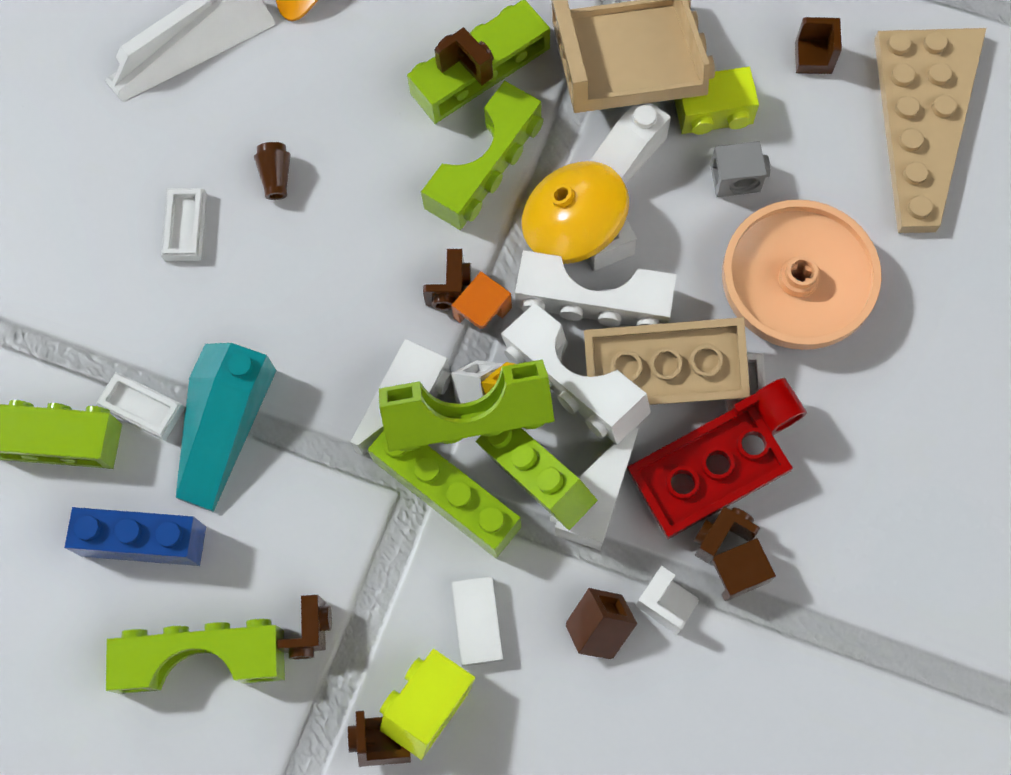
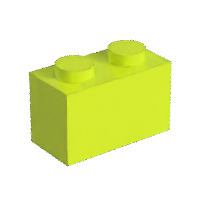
[674,66,759,135]
[379,648,476,760]

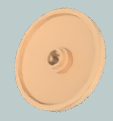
[722,200,882,350]

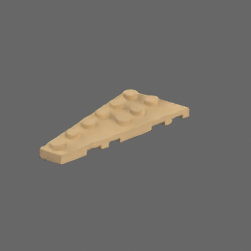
[874,28,986,233]

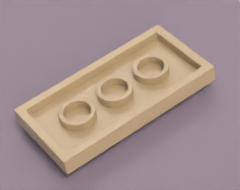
[584,317,750,405]

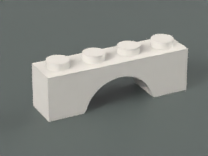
[515,250,677,327]
[501,303,651,445]

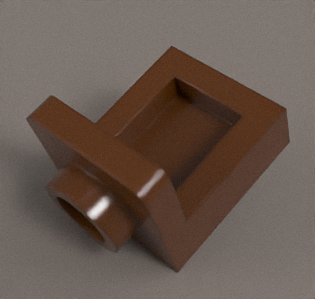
[434,27,494,86]
[423,249,471,310]
[694,506,760,564]
[277,595,332,660]
[348,711,411,767]

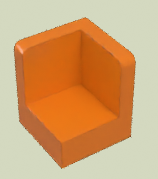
[451,271,512,329]

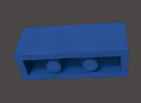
[64,507,206,566]

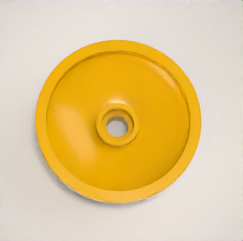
[522,161,629,264]

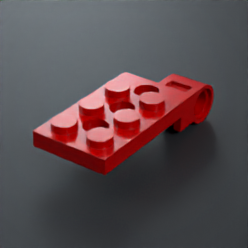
[627,378,807,539]

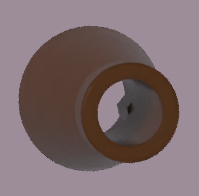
[254,142,291,200]

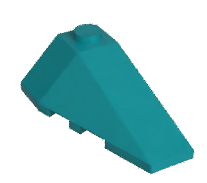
[176,343,277,512]

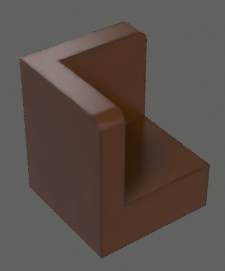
[795,17,842,74]
[712,538,776,602]
[566,588,638,659]

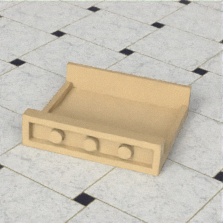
[551,0,715,113]

